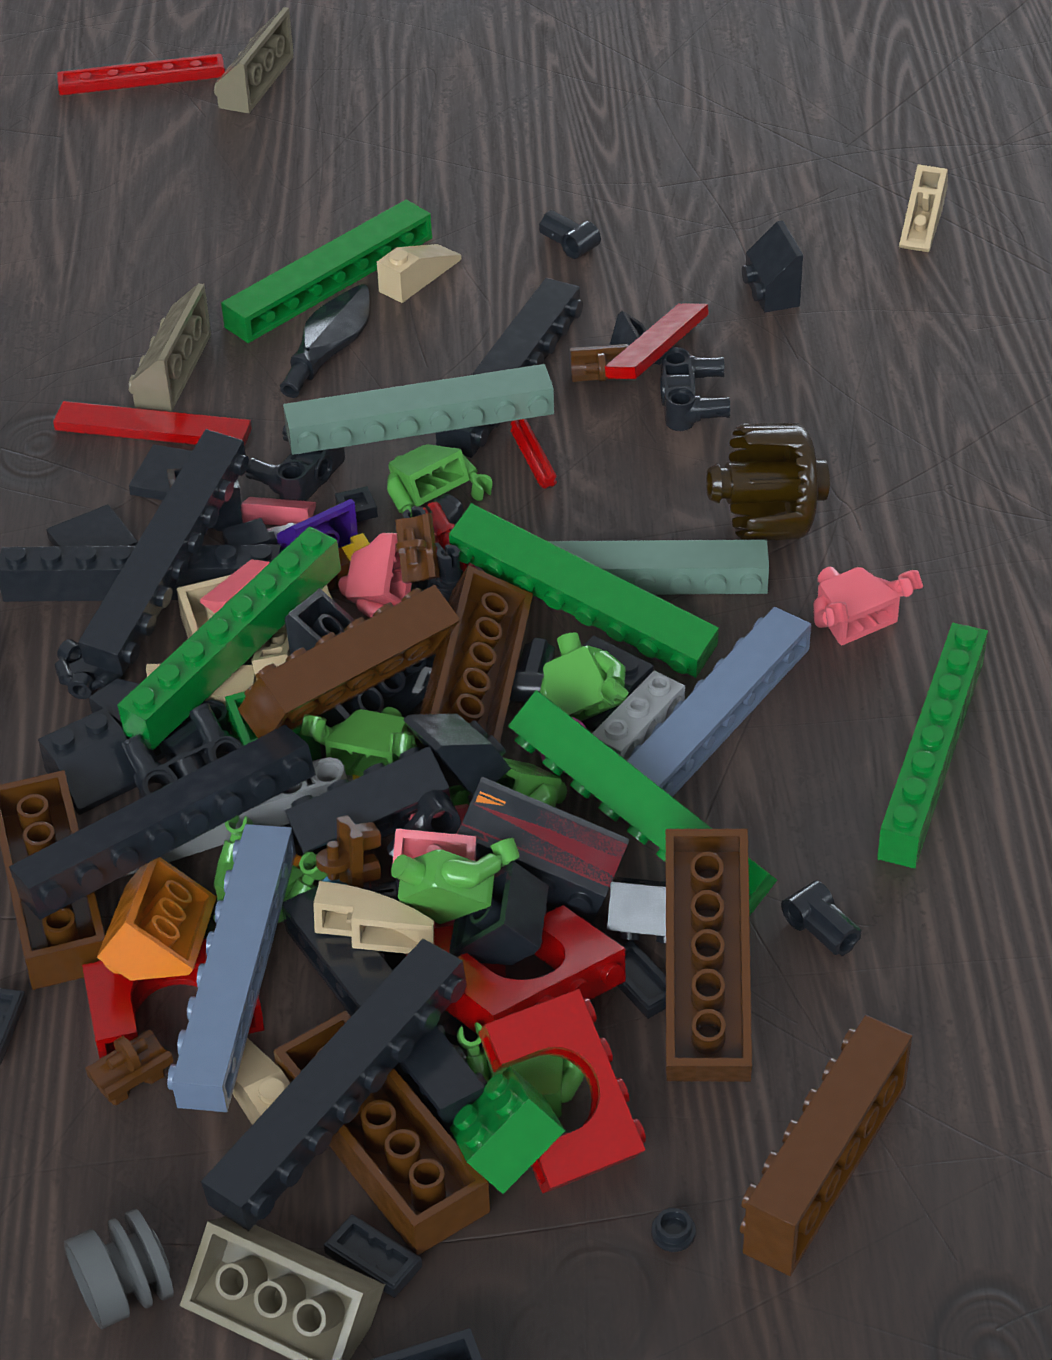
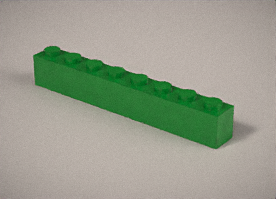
[221,199,432,343]
[449,503,719,678]
[117,526,341,750]
[877,622,988,869]
[508,690,777,916]

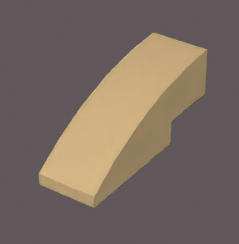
[314,881,434,954]

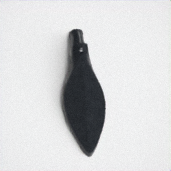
[280,284,370,398]

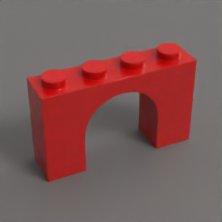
[446,905,626,1034]
[82,939,264,1059]
[478,989,646,1194]

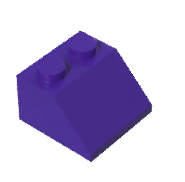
[276,499,358,552]

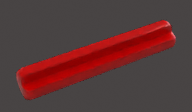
[510,419,557,489]

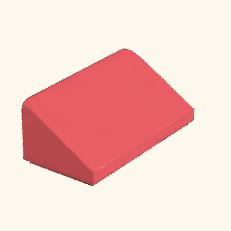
[241,497,316,526]
[200,559,270,613]
[393,829,477,862]

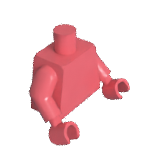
[338,533,439,618]
[813,567,923,646]

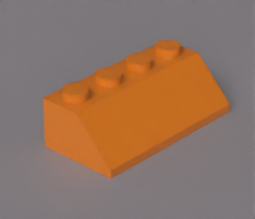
[97,857,217,981]

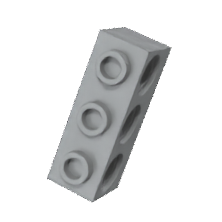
[592,670,685,760]

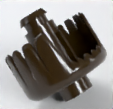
[706,423,830,540]

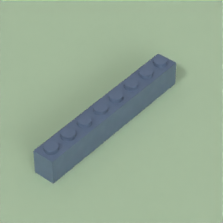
[627,607,811,797]
[167,824,296,1112]

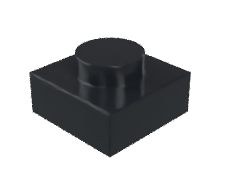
[335,486,378,522]

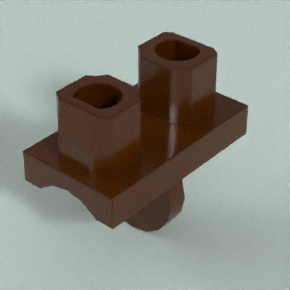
[570,344,628,382]
[395,513,439,584]
[316,815,381,889]
[86,1030,174,1105]

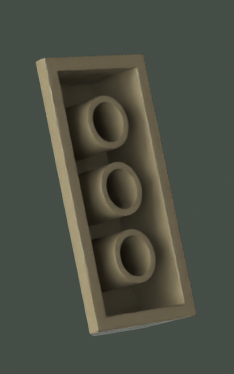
[214,7,294,114]
[129,283,211,412]
[180,1216,385,1360]

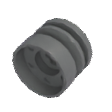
[64,1208,174,1330]

